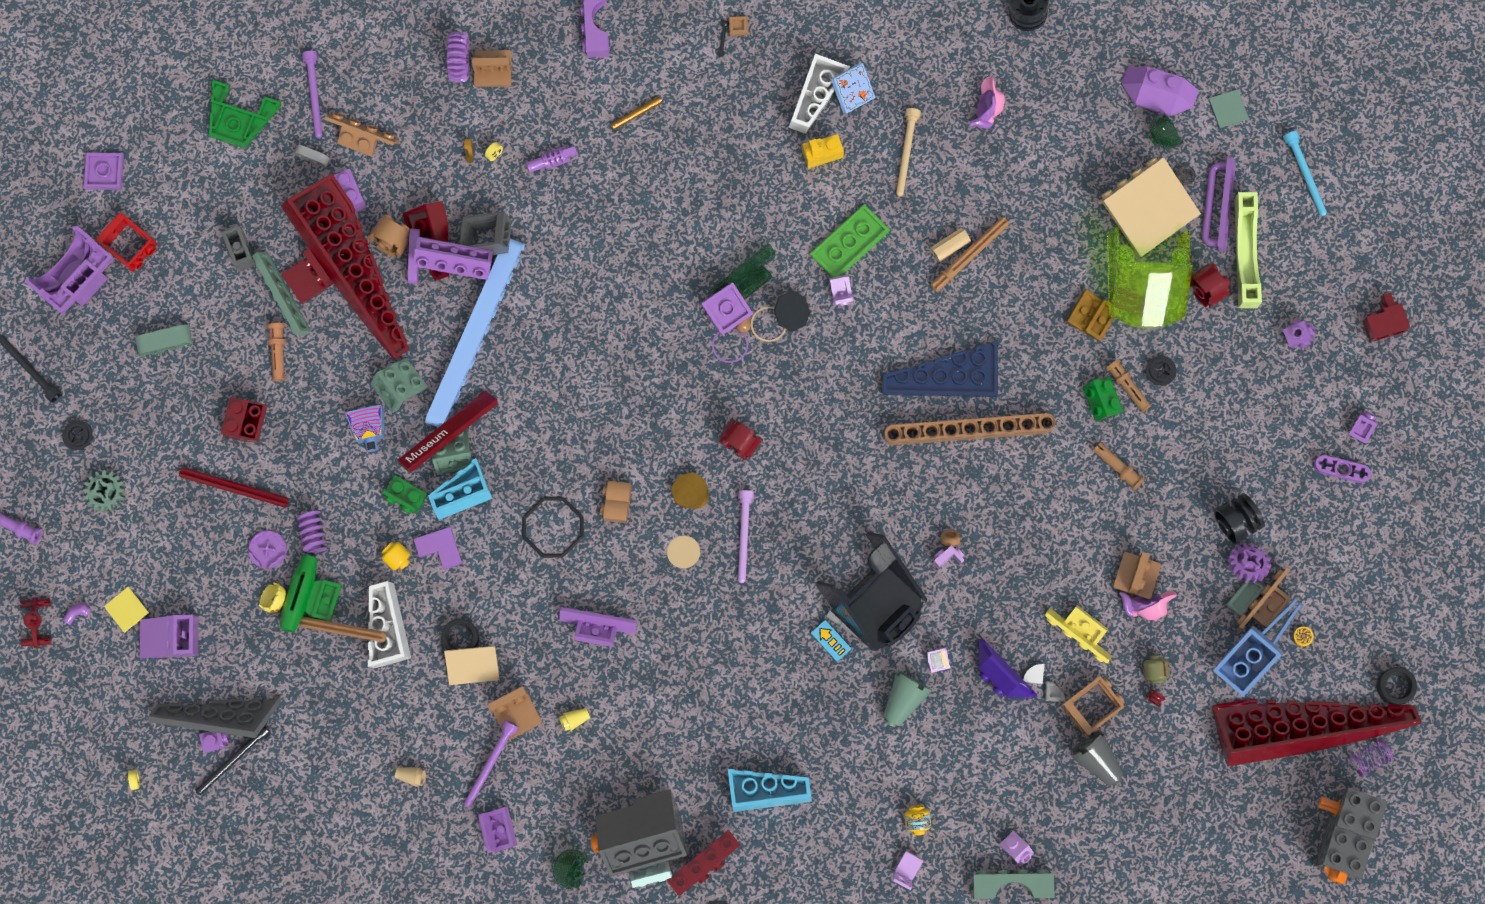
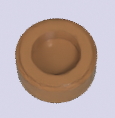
[941,530,961,546]

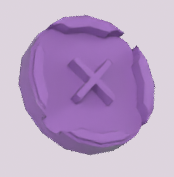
[248,531,287,569]

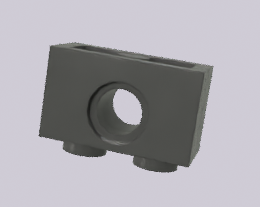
[221,225,255,272]

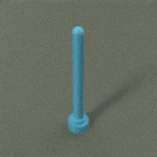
[1283,131,1327,216]

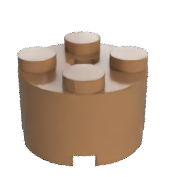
[368,214,410,258]

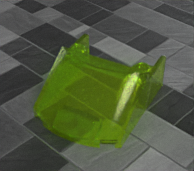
[1107,227,1193,328]

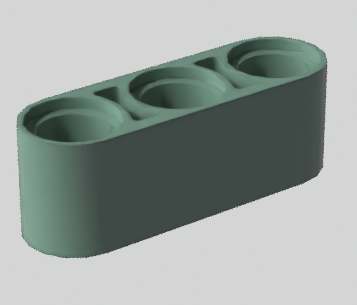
[135,325,193,357]

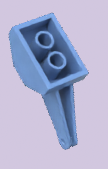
[1213,598,1303,697]

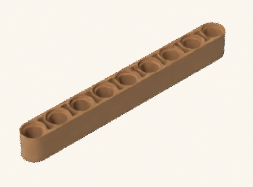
[884,413,1055,445]

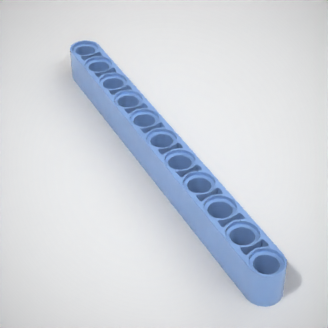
[425,238,525,428]

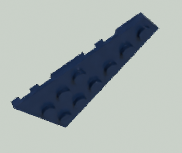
[883,340,998,397]

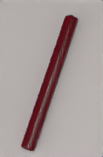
[179,467,289,508]

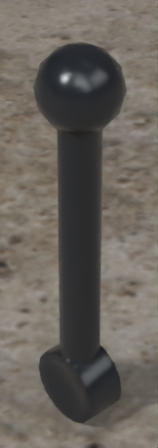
[717,20,729,57]

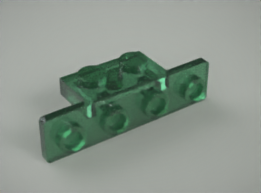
[711,243,776,300]

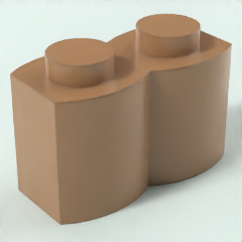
[600,481,632,523]

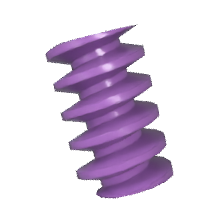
[297,511,327,553]

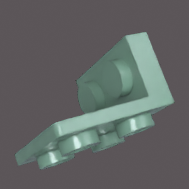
[371,358,428,413]
[430,428,473,475]

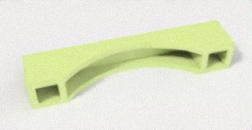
[1234,192,1262,308]

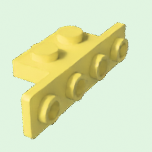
[1045,605,1112,663]

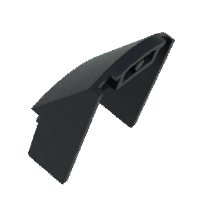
[815,532,927,651]

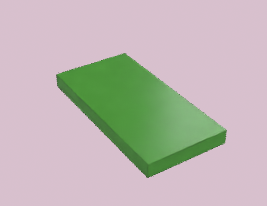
[810,204,890,278]

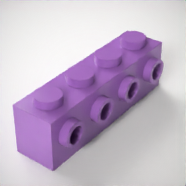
[412,237,493,280]

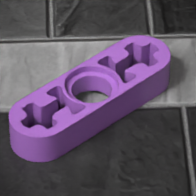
[408,229,420,284]
[1314,455,1371,483]

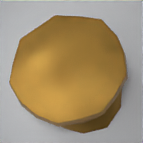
[671,472,709,509]

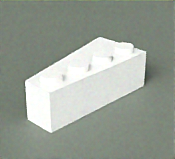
[789,54,850,134]
[368,581,411,668]

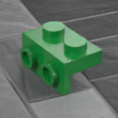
[1083,377,1124,422]

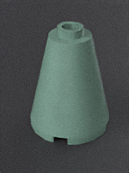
[883,670,932,727]

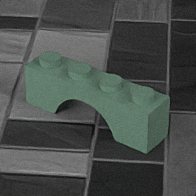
[972,870,1055,899]

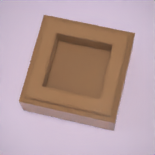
[729,16,748,36]

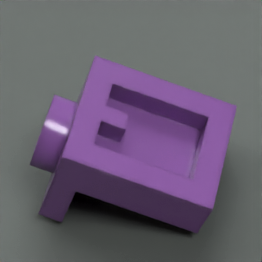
[1349,411,1378,444]
[199,731,229,754]

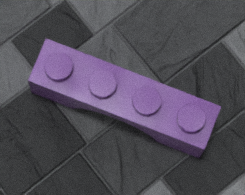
[581,0,610,58]

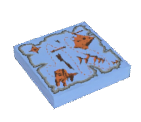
[831,63,875,113]

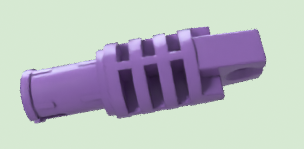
[526,146,578,173]

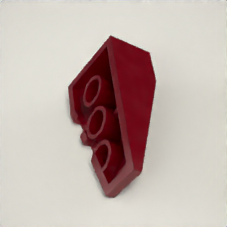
[402,201,449,281]

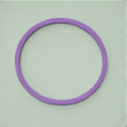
[712,328,748,363]

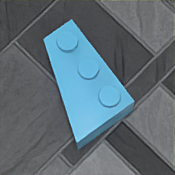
[428,458,493,520]

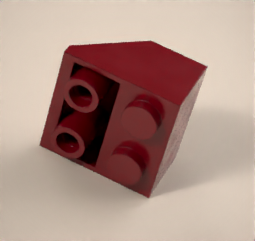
[221,397,268,442]

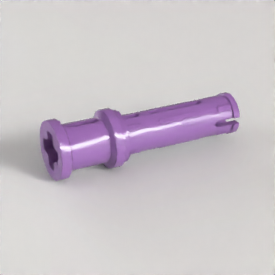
[0,513,43,545]

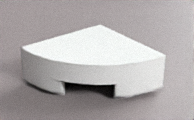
[1023,664,1044,684]

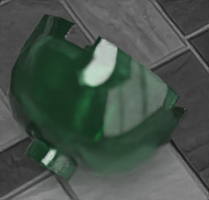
[1149,111,1184,149]
[551,849,588,890]

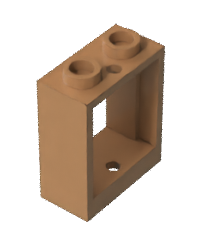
[1062,676,1125,737]

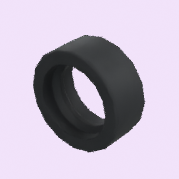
[441,618,479,650]
[1376,667,1417,705]

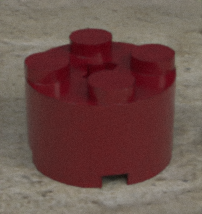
[1187,262,1230,308]
[719,418,763,461]

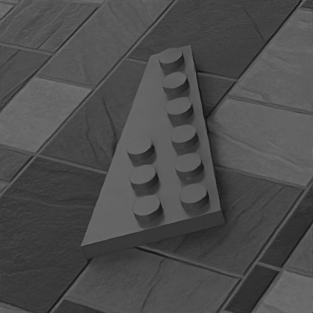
[148,696,281,738]

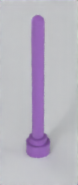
[302,51,322,138]
[464,720,519,807]

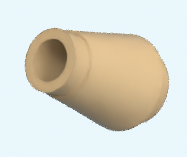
[395,767,426,787]

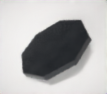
[774,291,810,332]

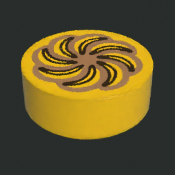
[1293,627,1314,647]

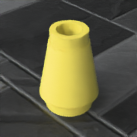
[559,708,590,731]

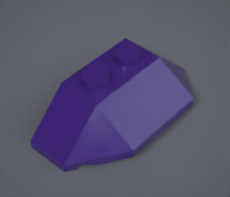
[978,638,1037,699]

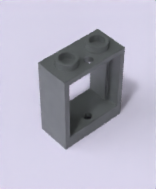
[458,211,512,255]

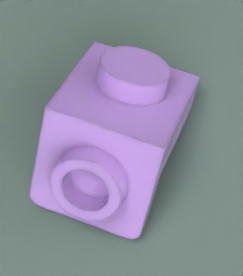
[829,275,854,306]
[933,545,964,569]
[999,831,1034,866]

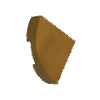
[464,139,474,163]

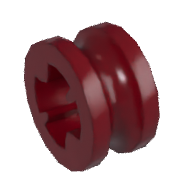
[1145,689,1165,707]

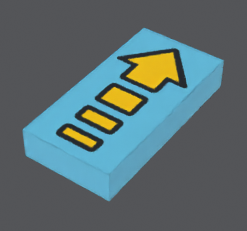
[811,620,851,662]

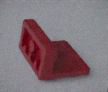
[282,248,333,304]

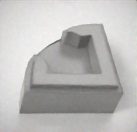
[1045,681,1065,702]

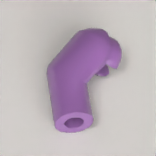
[62,603,91,625]

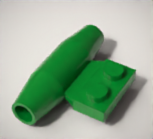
[280,554,342,633]

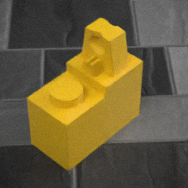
[802,134,844,169]

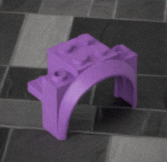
[25,226,114,315]

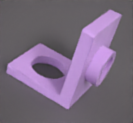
[893,851,923,890]

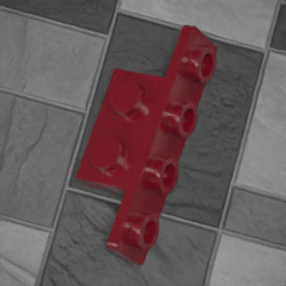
[667,830,740,896]

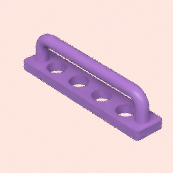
[1202,157,1236,252]

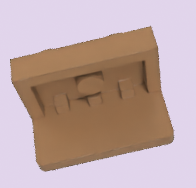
[472,50,512,87]
[1113,552,1161,600]

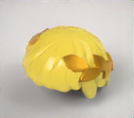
[259,583,287,613]

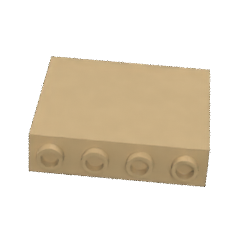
[1098,157,1201,258]

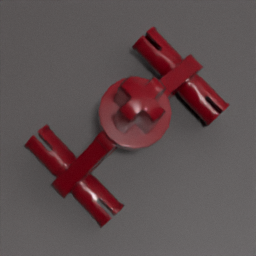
[20,597,52,648]

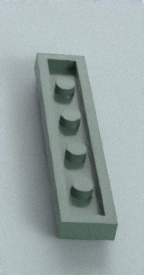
[252,252,311,335]

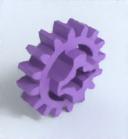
[1228,543,1271,583]

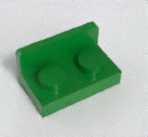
[381,475,428,514]

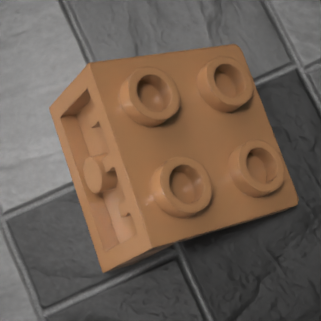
[488,686,542,741]

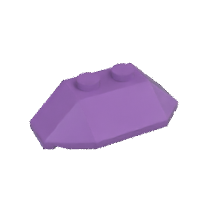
[1122,66,1199,117]

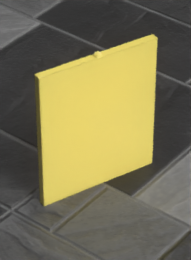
[104,587,149,633]

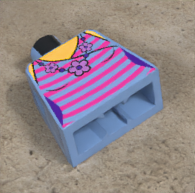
[345,404,385,452]

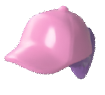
[969,76,1005,129]
[1119,591,1177,621]

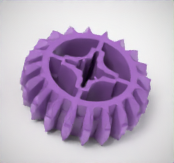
[447,32,470,83]

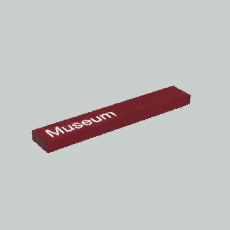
[398,391,498,473]

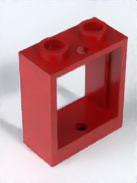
[95,212,158,272]

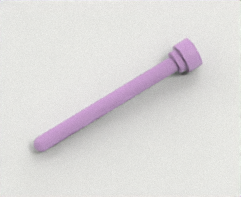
[738,490,754,583]

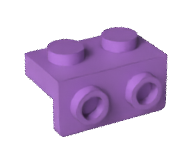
[478,807,517,853]

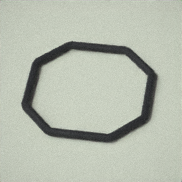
[522,497,584,558]

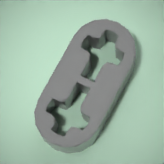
[294,145,330,168]

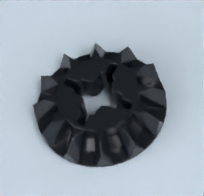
[1145,356,1177,386]
[62,420,94,451]

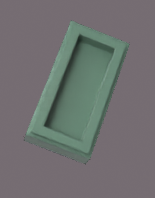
[1225,580,1265,617]

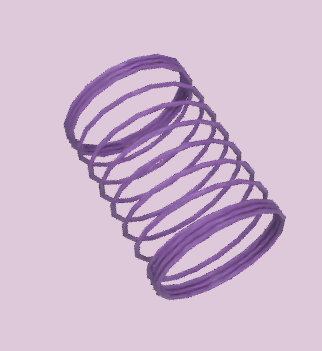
[1350,739,1393,776]

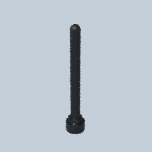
[0,334,62,403]
[196,726,272,795]

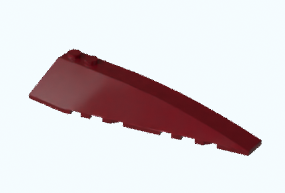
[281,174,409,360]
[1212,699,1422,767]

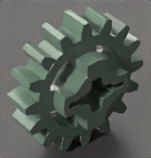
[83,470,126,513]

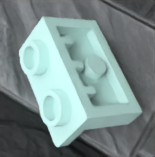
[630,861,672,888]

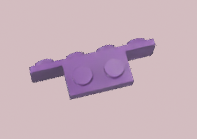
[559,607,637,647]

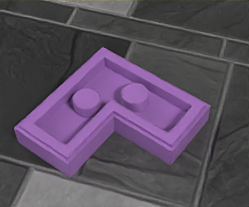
[414,527,462,570]

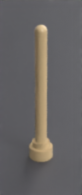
[896,108,921,196]

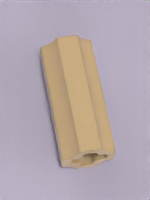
[930,227,971,262]

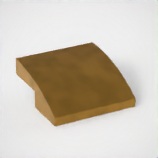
[1065,289,1119,341]

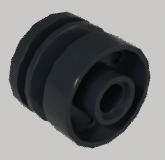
[1009,0,1049,31]
[1214,493,1265,544]

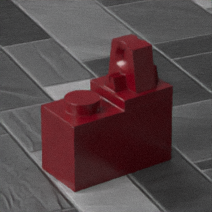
[1363,292,1411,343]

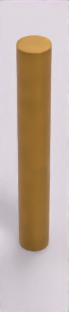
[611,96,662,130]

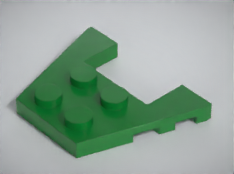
[209,80,282,149]

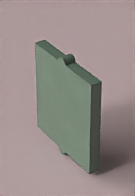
[1209,89,1249,128]

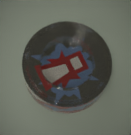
[1176,166,1196,185]

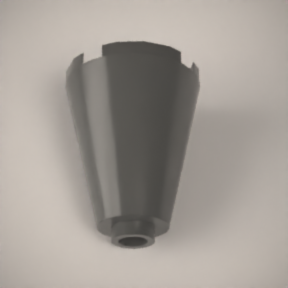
[1070,730,1123,786]

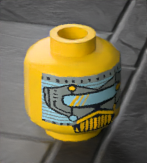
[904,805,931,835]

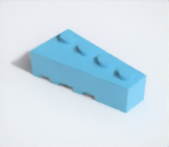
[728,769,812,812]

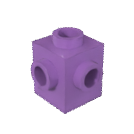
[1283,319,1316,349]

